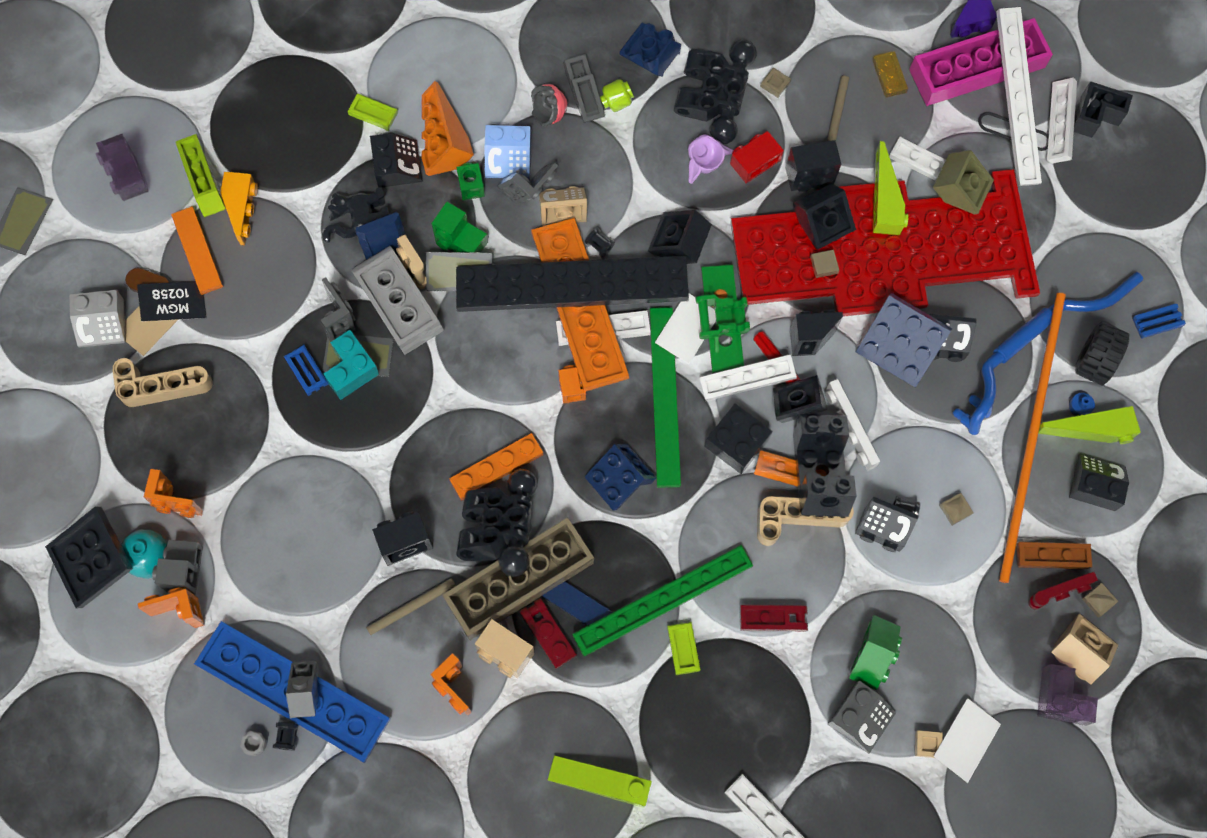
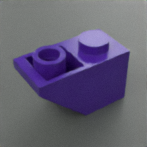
[950,0,997,38]

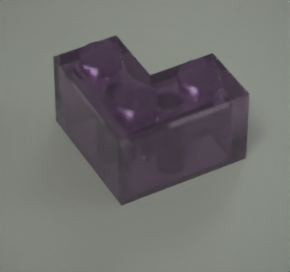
[96,134,149,201]
[1037,664,1098,726]

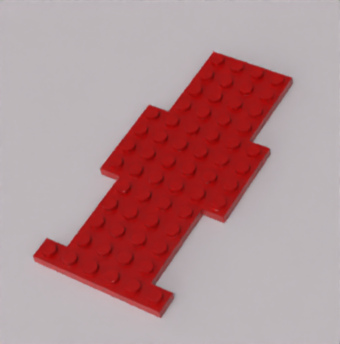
[730,169,1040,317]

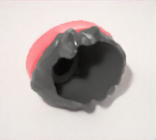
[531,84,568,127]

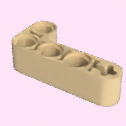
[113,358,213,407]
[757,496,854,546]

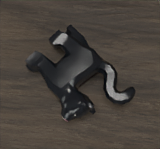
[322,187,389,243]

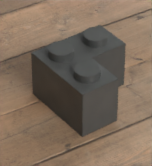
[152,540,203,594]

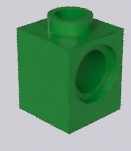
[456,163,485,201]

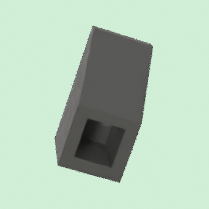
[286,661,318,718]

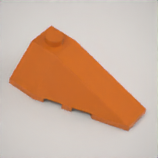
[422,81,474,176]

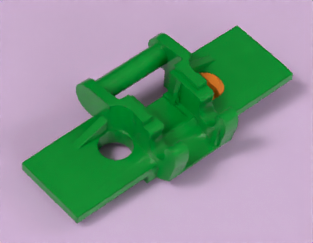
[695,265,750,374]

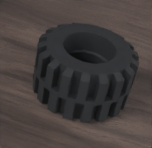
[1075,321,1130,386]

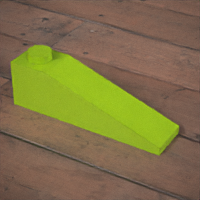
[175,134,225,217]
[873,141,908,235]
[1038,406,1141,445]
[548,756,652,808]

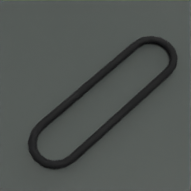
[978,112,1049,151]

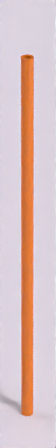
[999,293,1066,583]

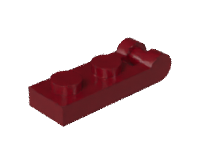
[1028,572,1098,610]
[519,598,577,669]
[740,605,808,632]

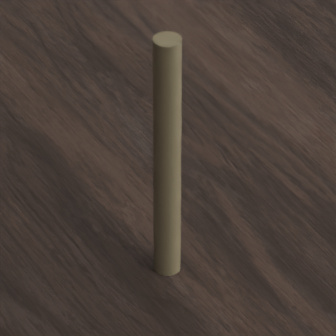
[827,76,849,141]
[366,578,456,635]

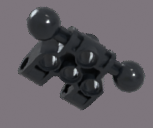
[674,39,757,144]
[456,469,538,577]

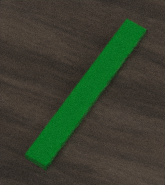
[649,308,681,488]
[572,545,753,657]

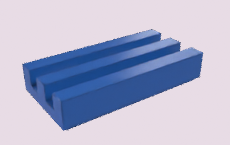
[1132,304,1186,339]
[284,345,328,396]

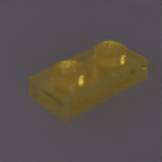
[873,51,908,98]

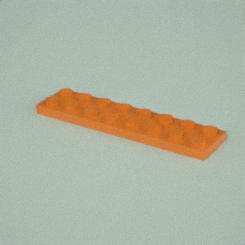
[531,218,629,392]

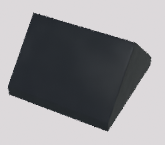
[773,375,828,423]

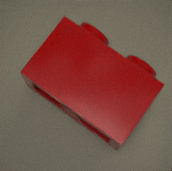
[730,131,784,184]

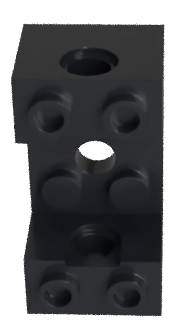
[793,414,857,517]

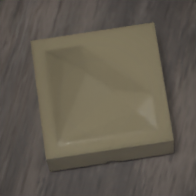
[939,493,974,526]
[1082,583,1118,618]

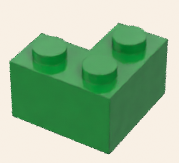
[432,202,488,253]
[849,615,902,690]

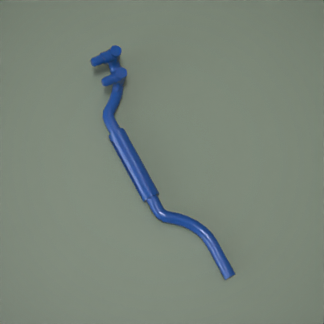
[953,272,1143,435]

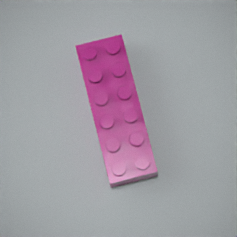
[909,18,1053,106]

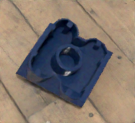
[620,22,681,77]
[356,212,406,260]

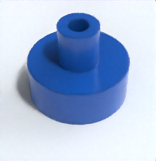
[1069,393,1095,416]

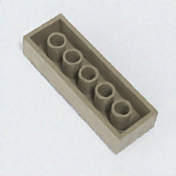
[443,517,594,641]

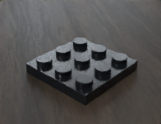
[45,507,133,609]

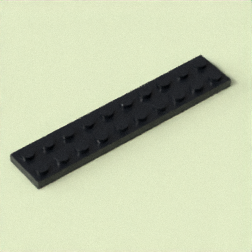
[456,256,689,312]

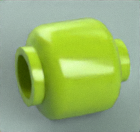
[600,79,634,112]

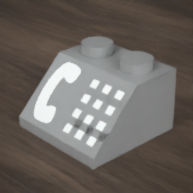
[69,290,126,348]

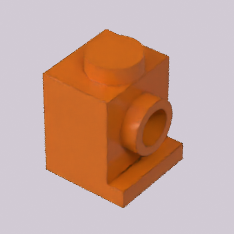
[558,365,586,403]

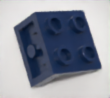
[585,444,657,511]

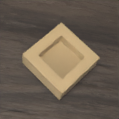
[915,731,942,758]

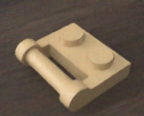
[396,235,427,289]

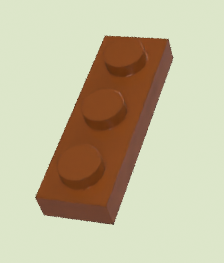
[1016,542,1092,569]

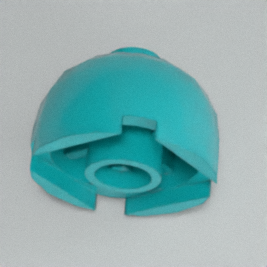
[121,529,168,579]

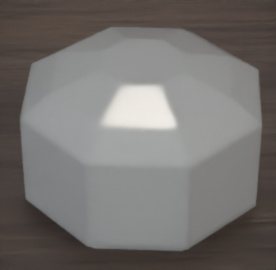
[240,731,267,756]

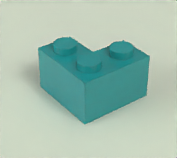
[324,330,379,400]

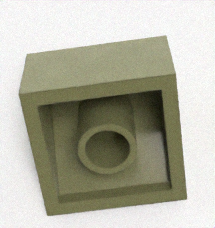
[933,150,994,214]

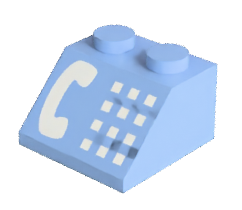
[485,125,531,179]

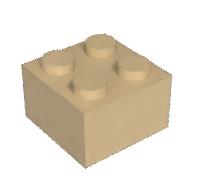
[475,619,534,678]

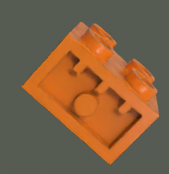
[143,469,203,518]
[138,587,204,628]
[430,653,472,716]

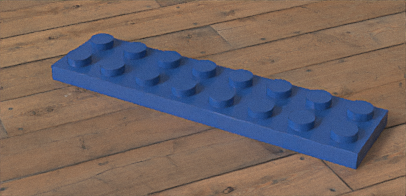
[194,621,391,763]

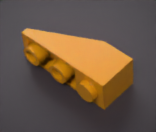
[220,172,258,245]

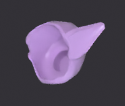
[688,134,734,184]

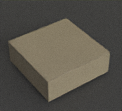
[760,67,791,98]
[810,250,839,278]

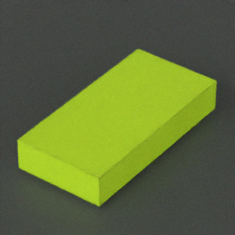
[348,93,398,131]
[667,622,700,675]

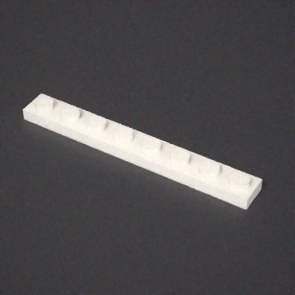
[996,7,1042,186]

